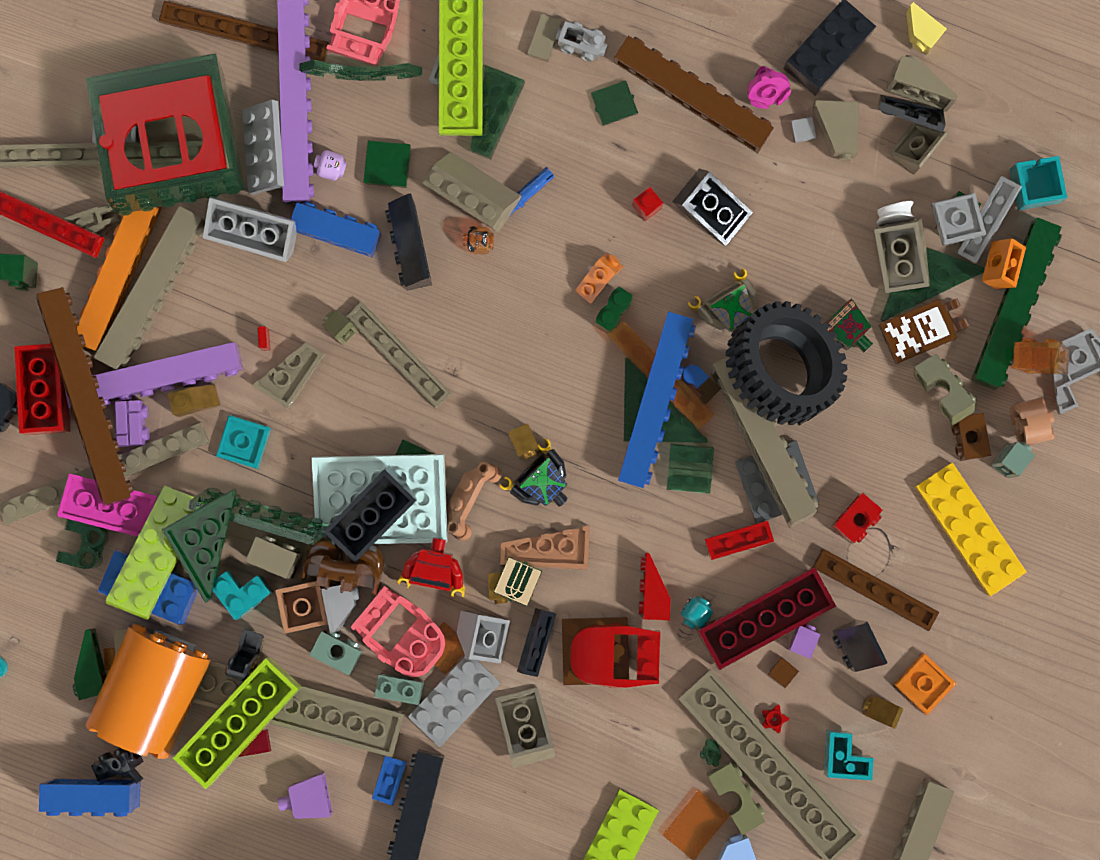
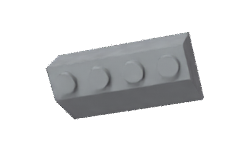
[203,197,297,262]

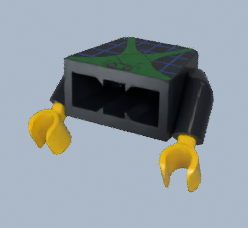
[499,439,568,507]

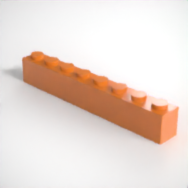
[76,185,167,351]

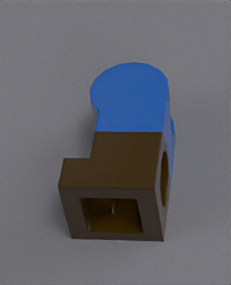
[682,365,721,406]

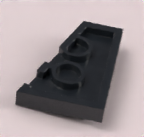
[878,95,946,132]

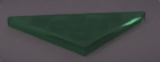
[880,248,985,321]
[623,358,708,443]

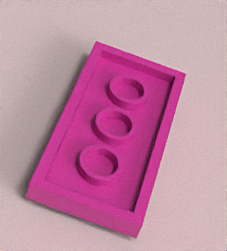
[57,473,157,537]

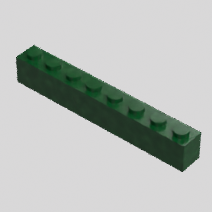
[971,217,1062,390]

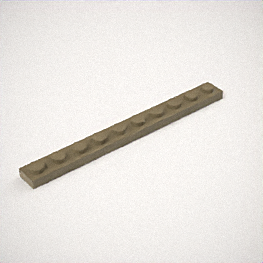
[0,141,203,168]
[0,422,210,525]

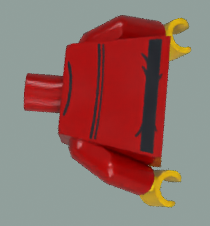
[397,537,465,597]

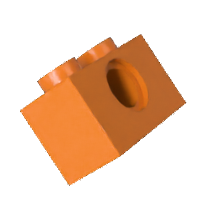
[982,238,1026,290]

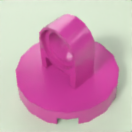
[747,66,791,109]

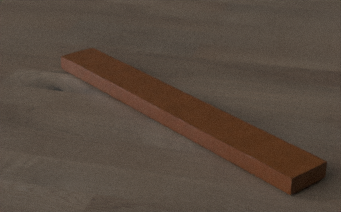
[159,1,330,64]

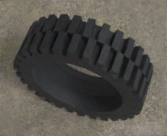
[726,301,848,425]

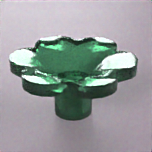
[700,739,722,767]

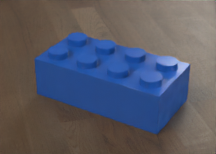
[98,550,198,625]
[39,779,141,817]

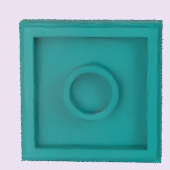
[216,415,271,469]

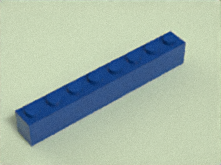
[618,312,696,488]

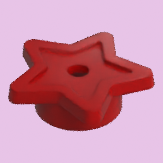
[762,705,789,734]

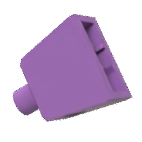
[278,772,333,819]

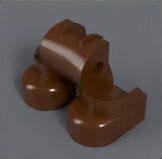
[301,535,384,596]

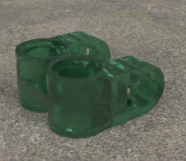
[55,519,109,569]

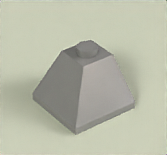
[321,585,359,633]
[456,610,510,664]

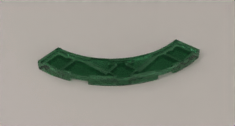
[299,60,422,81]

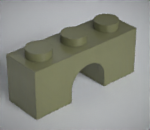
[914,354,976,425]
[707,761,765,835]

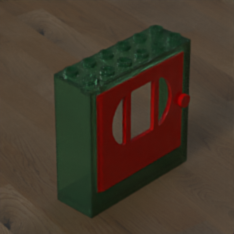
[86,53,245,216]

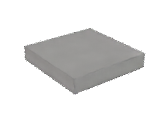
[931,193,986,246]

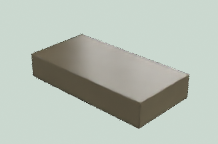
[528,14,562,62]

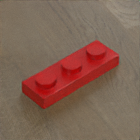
[704,521,774,560]

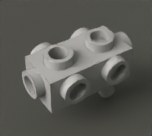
[555,21,608,62]

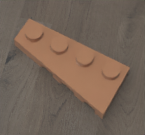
[500,525,590,570]

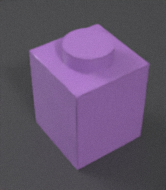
[787,623,820,659]

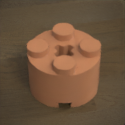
[1010,397,1055,446]

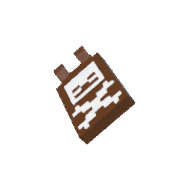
[879,298,970,364]

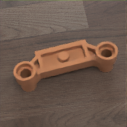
[446,462,502,541]

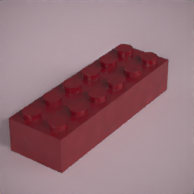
[696,567,837,670]

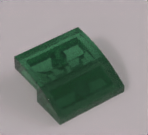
[666,443,714,494]

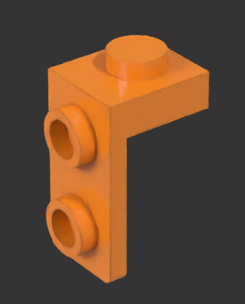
[575,253,624,303]

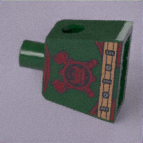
[827,298,873,353]

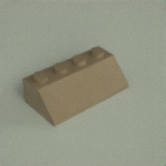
[423,152,522,233]

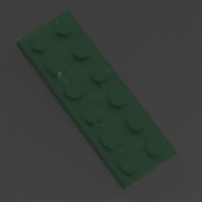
[189,488,330,545]

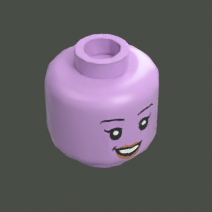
[313,150,346,181]

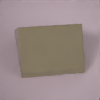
[888,123,947,175]

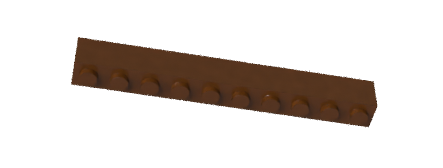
[36,287,133,507]

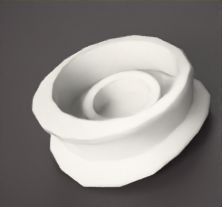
[876,201,915,225]

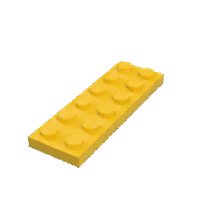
[915,462,1027,596]

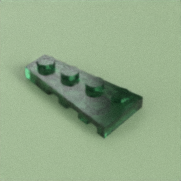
[470,65,525,160]

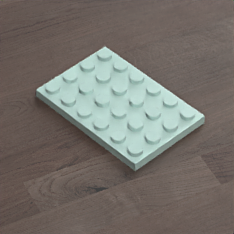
[312,454,448,544]

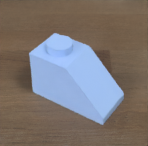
[717,833,756,860]

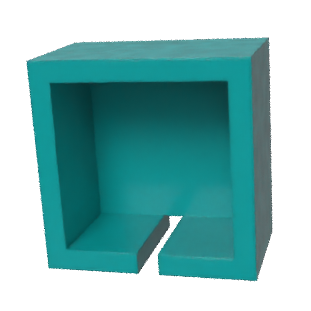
[1009,156,1068,211]

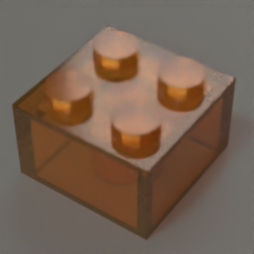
[1013,339,1069,374]

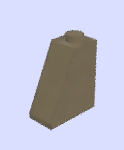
[813,100,859,161]

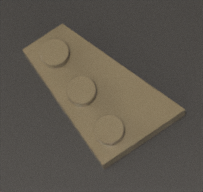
[252,343,325,409]

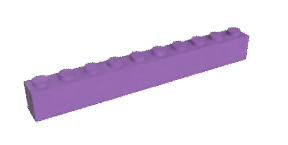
[277,0,314,204]

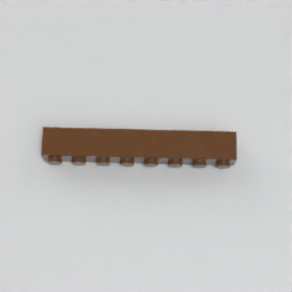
[614,35,774,154]

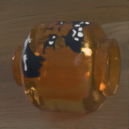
[463,226,494,255]

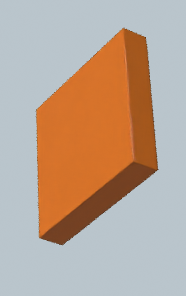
[893,653,957,715]

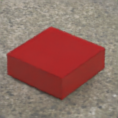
[257,326,271,351]

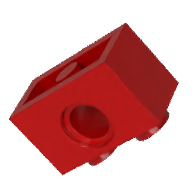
[831,493,883,544]

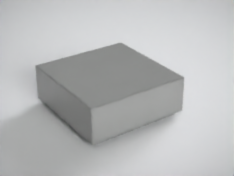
[790,117,817,143]

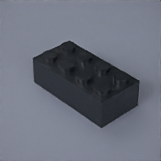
[783,0,876,96]

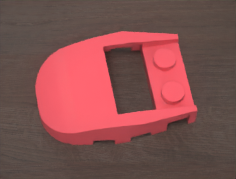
[327,0,400,68]
[351,586,445,677]

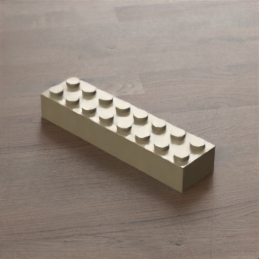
[711,357,818,528]

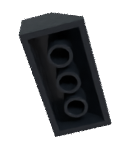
[385,193,432,291]
[323,465,417,562]

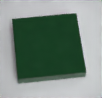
[363,140,411,188]

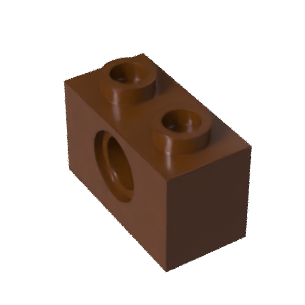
[951,413,992,461]

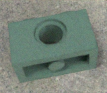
[991,442,1035,478]
[310,630,363,675]
[374,673,424,705]

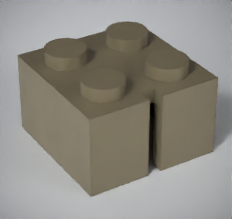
[245,534,303,579]

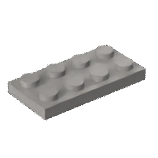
[242,100,284,195]
[408,657,501,748]

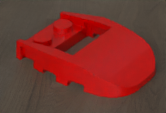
[571,623,661,688]

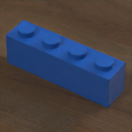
[291,202,381,258]

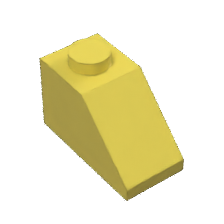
[906,2,947,54]

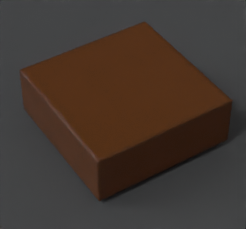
[768,657,799,688]

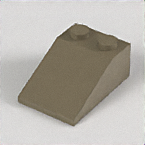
[885,55,958,112]
[874,218,930,293]
[495,687,556,768]

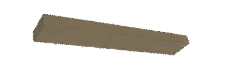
[346,301,452,409]

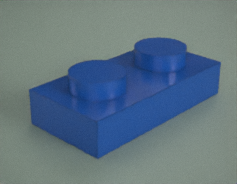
[372,756,407,806]

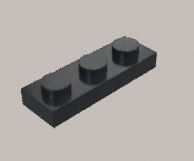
[517,608,556,677]

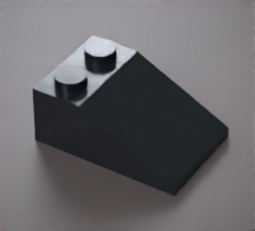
[672,169,753,246]
[832,620,888,672]

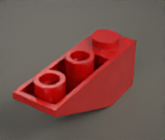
[638,553,671,621]

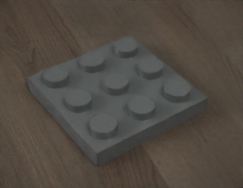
[734,440,819,524]

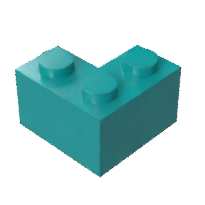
[213,571,275,620]
[823,730,874,781]

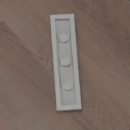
[957,176,1022,264]

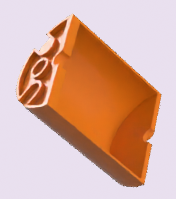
[85,623,212,759]

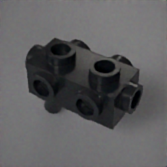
[91,748,144,784]

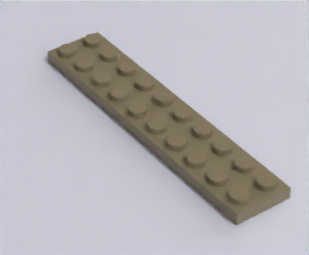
[193,660,405,757]
[678,669,862,860]

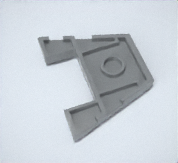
[1049,329,1100,415]

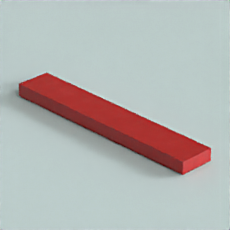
[0,191,105,258]

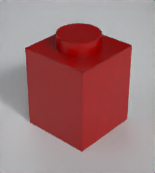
[632,187,664,221]

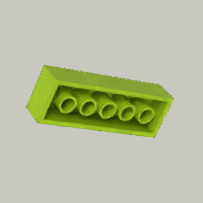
[173,657,302,789]

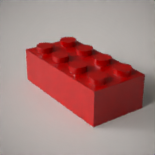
[14,343,71,436]

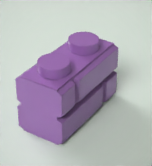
[114,400,150,447]

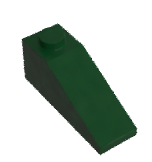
[73,628,107,700]

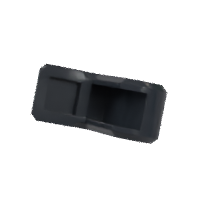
[225,629,264,682]

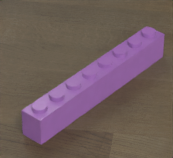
[64,342,244,409]

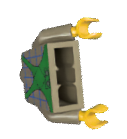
[688,268,757,332]

